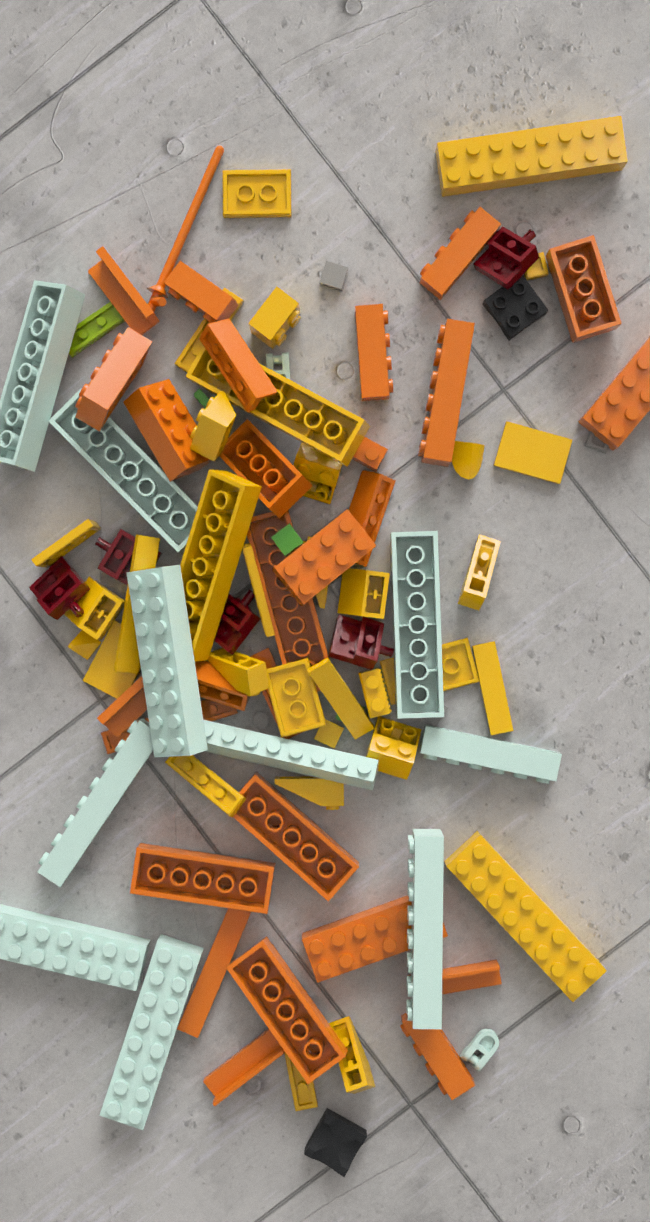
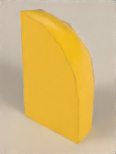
[452,441,485,480]

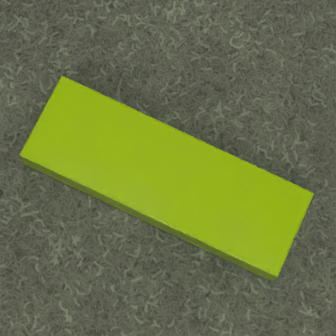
[69,302,125,358]

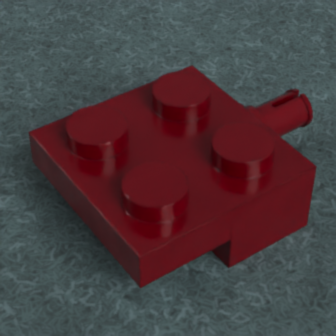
[473,226,539,290]
[95,529,162,585]
[29,556,90,620]
[214,589,261,655]
[328,615,394,670]

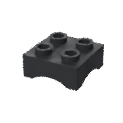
[482,275,548,341]
[304,1108,367,1177]

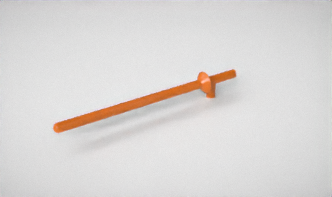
[147,146,224,312]

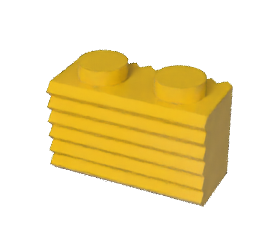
[358,668,392,718]

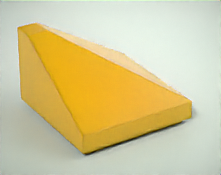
[67,630,102,660]

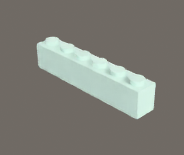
[419,724,562,784]

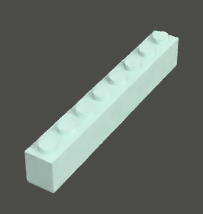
[38,718,153,887]
[203,720,379,790]

